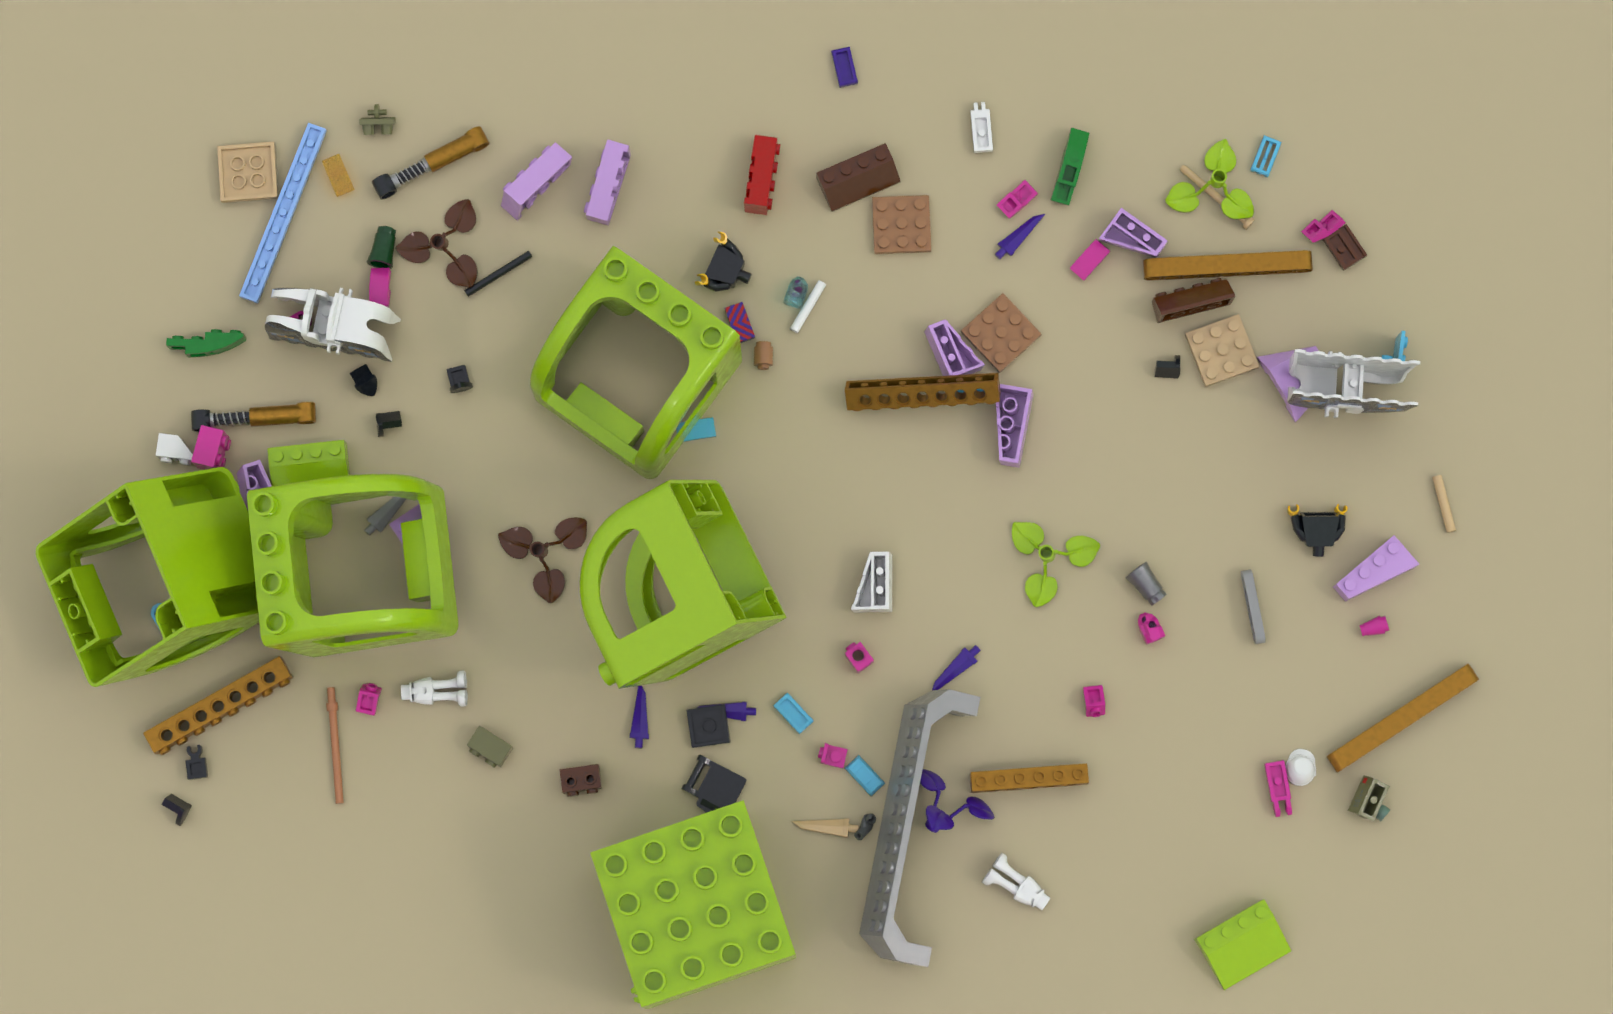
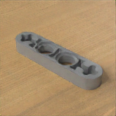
[1241,569,1265,644]

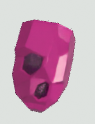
[1138,613,1165,645]

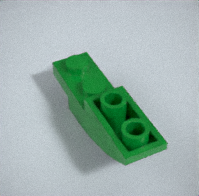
[1050,127,1089,206]
[166,329,246,358]

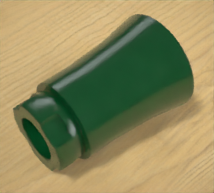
[367,226,396,269]

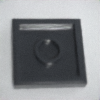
[686,704,731,748]

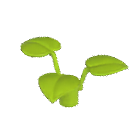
[1165,139,1254,219]
[1012,522,1100,607]

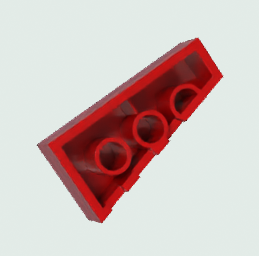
[744,135,781,215]

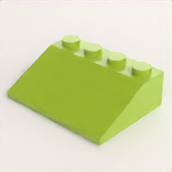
[267,440,350,486]
[1194,899,1291,990]

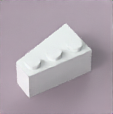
[851,552,892,613]

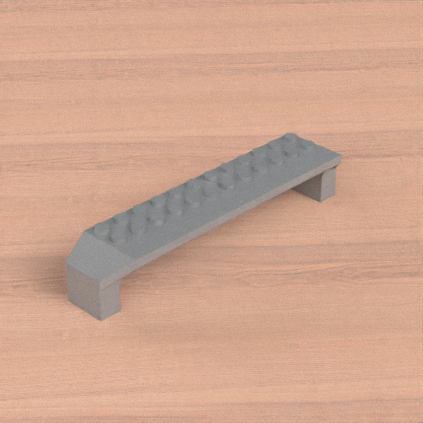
[859,689,980,967]

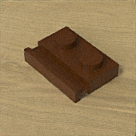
[1323,224,1367,271]

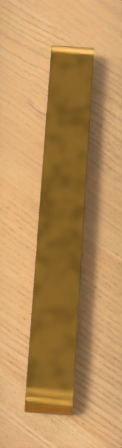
[1143,250,1313,280]
[1326,663,1479,773]

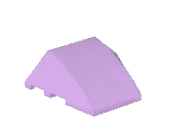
[1257,346,1319,422]

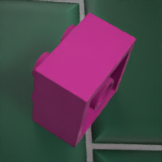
[191,425,231,470]

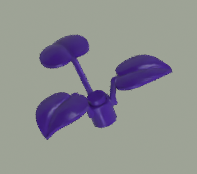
[920,769,995,833]

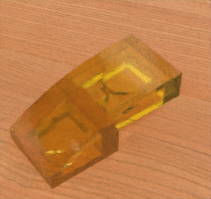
[322,154,355,197]

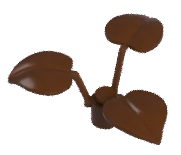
[396,199,477,288]
[498,517,587,603]

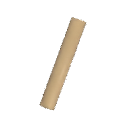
[1432,475,1456,533]

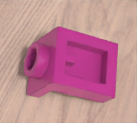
[356,683,382,716]
[1083,685,1105,717]
[818,743,848,769]

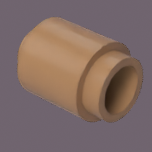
[754,341,773,370]

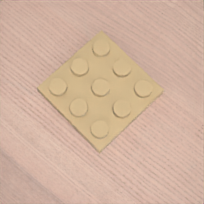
[217,142,278,203]
[1185,314,1259,387]

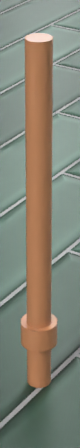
[326,687,344,804]

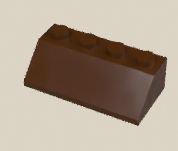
[816,143,901,212]
[1152,278,1235,323]

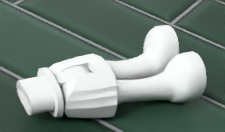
[401,670,468,707]
[982,853,1050,910]

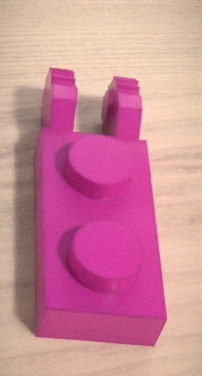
[1264,760,1292,817]

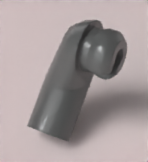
[854,813,876,840]

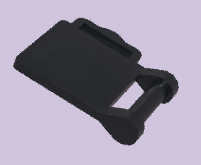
[681,754,747,813]

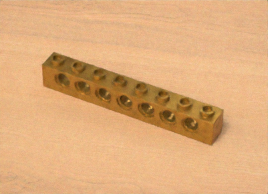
[845,373,1001,411]
[143,656,293,755]

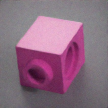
[845,642,874,674]

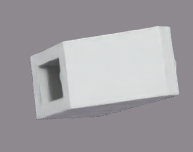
[155,433,193,466]

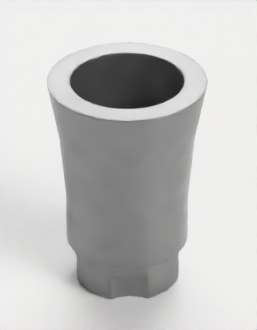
[1125,561,1167,606]

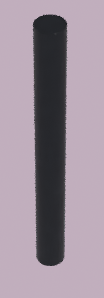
[464,251,532,297]

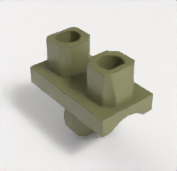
[359,104,396,135]

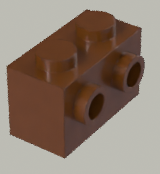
[559,764,602,797]

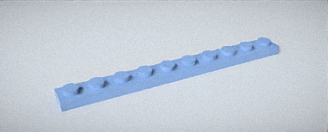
[239,123,327,304]

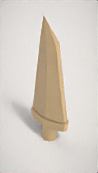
[791,818,859,838]

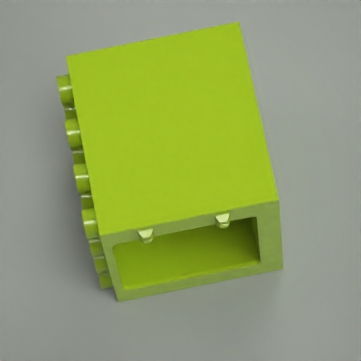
[590,800,796,1009]

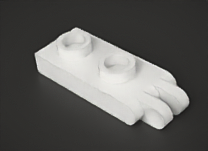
[970,102,993,153]

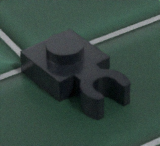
[185,745,208,780]

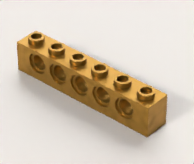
[970,763,1089,793]

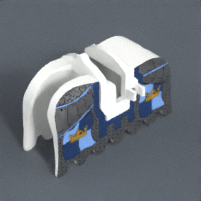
[265,288,401,362]
[1287,349,1420,418]

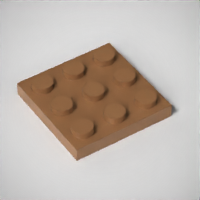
[872,195,931,254]
[961,293,1042,373]

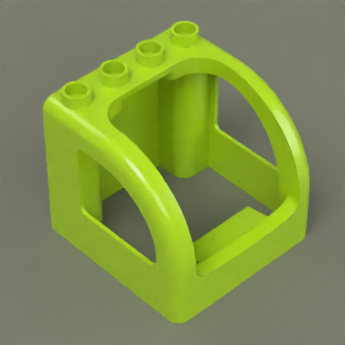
[530,246,742,479]
[36,467,259,687]
[247,474,458,657]
[579,480,787,689]

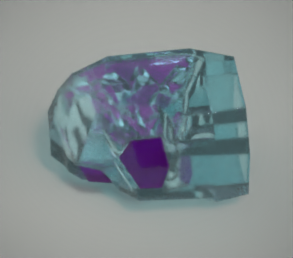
[783,276,808,309]

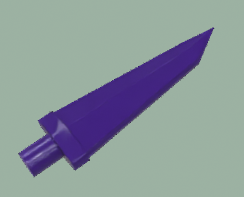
[995,214,1045,259]
[932,645,981,690]
[629,685,649,749]
[697,702,756,721]

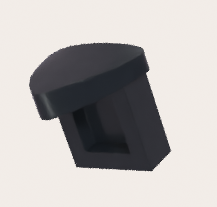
[1155,355,1181,379]
[350,364,377,396]
[446,365,473,393]
[376,411,402,437]
[162,794,192,826]

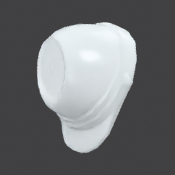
[1285,749,1316,786]

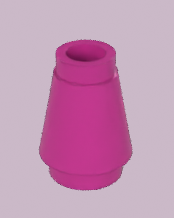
[1359,615,1389,636]

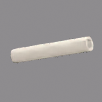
[790,280,826,333]

